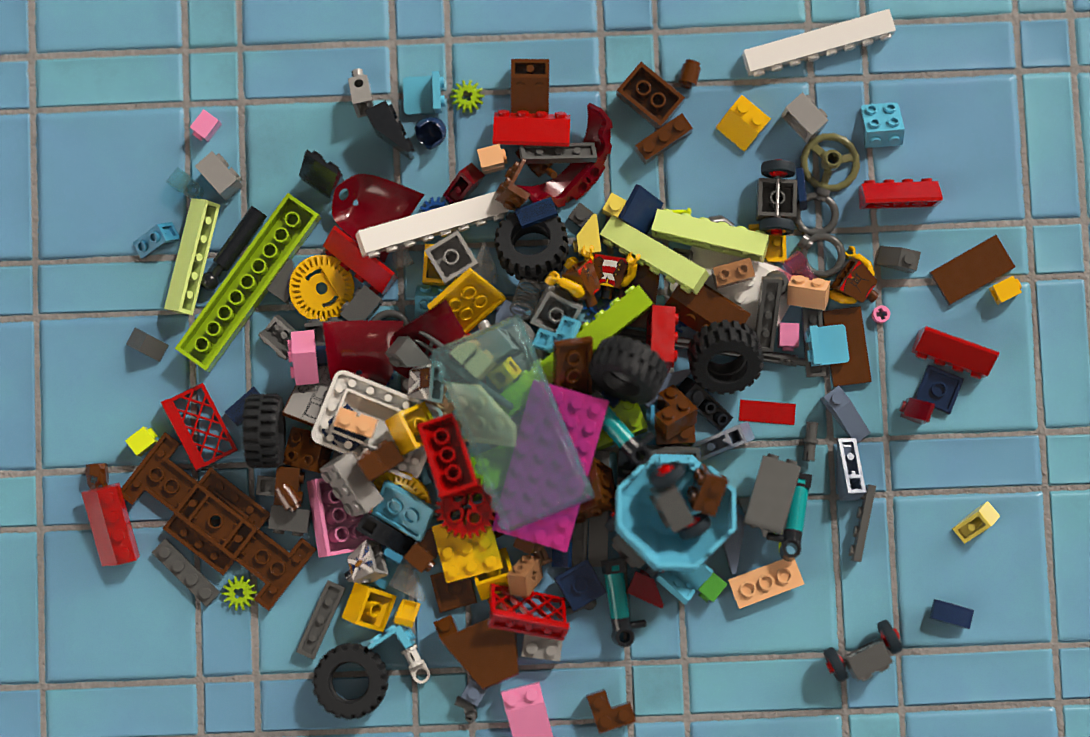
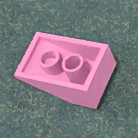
[501,681,553,737]

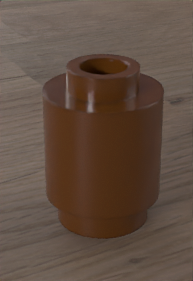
[678,59,701,89]
[275,482,302,512]

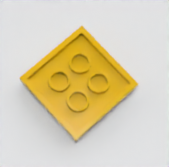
[427,267,506,334]
[432,514,504,583]

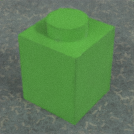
[697,572,728,602]

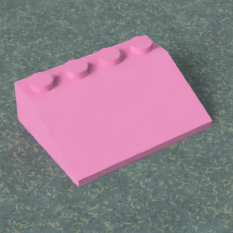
[306,478,374,558]

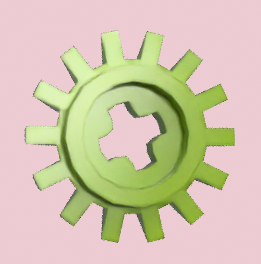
[450,80,484,113]
[222,576,257,611]

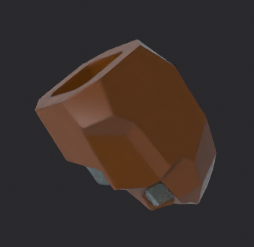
[86,463,109,490]

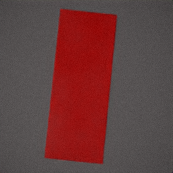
[739,400,796,425]

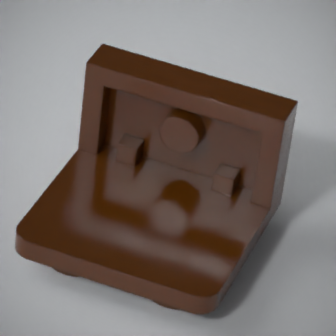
[495,158,530,211]
[283,427,333,474]
[686,464,729,517]

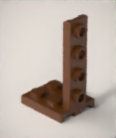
[575,458,616,524]

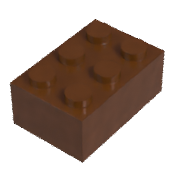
[616,62,685,129]

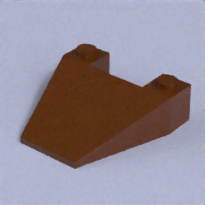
[433,593,519,690]

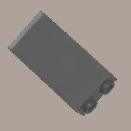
[743,453,801,534]

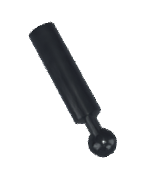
[201,206,267,290]

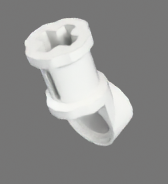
[401,644,430,684]

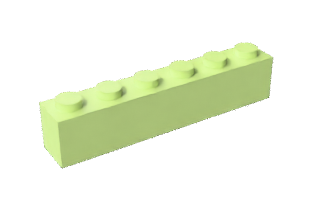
[164,198,220,315]
[651,209,769,263]
[600,216,710,294]

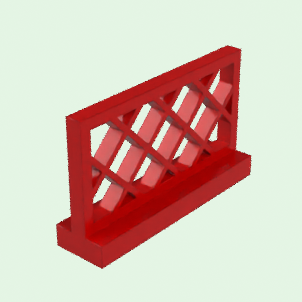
[161,383,238,472]
[488,583,570,641]

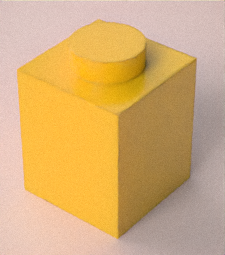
[989,276,1022,305]

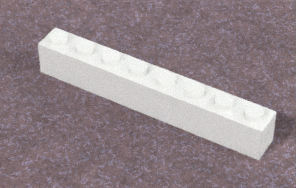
[742,9,896,77]
[355,191,509,258]

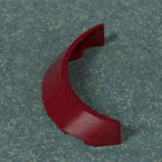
[516,103,613,207]

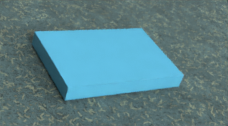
[371,480,436,542]

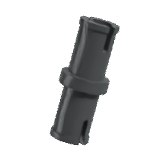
[802,422,819,462]

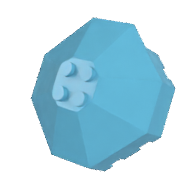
[615,454,736,571]

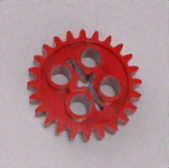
[435,478,499,540]

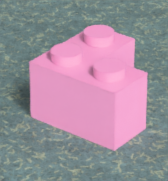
[288,330,319,386]

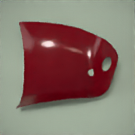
[332,174,424,263]
[390,298,468,379]
[322,320,403,386]

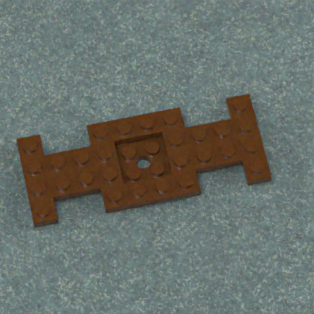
[121,432,317,611]

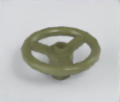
[800,133,860,192]

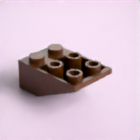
[511,59,549,114]

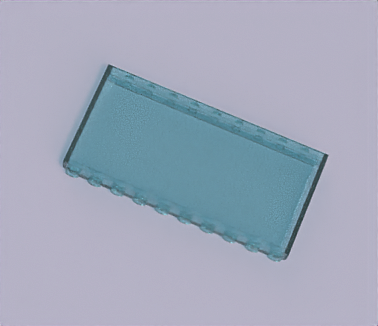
[430,314,596,533]

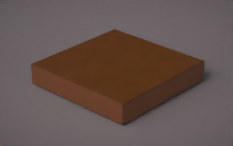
[430,572,477,613]

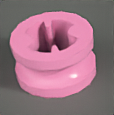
[872,305,890,324]

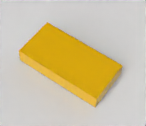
[393,599,421,628]

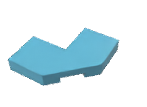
[532,315,582,353]

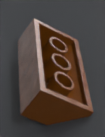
[664,283,751,332]

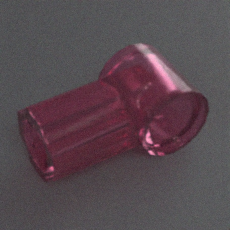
[782,250,817,280]

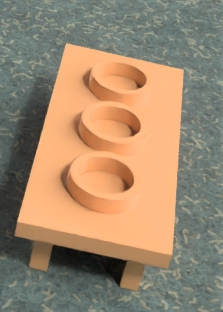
[728,559,804,609]

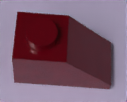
[443,163,485,204]
[899,397,935,425]
[626,570,664,608]

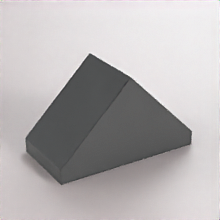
[126,328,169,362]

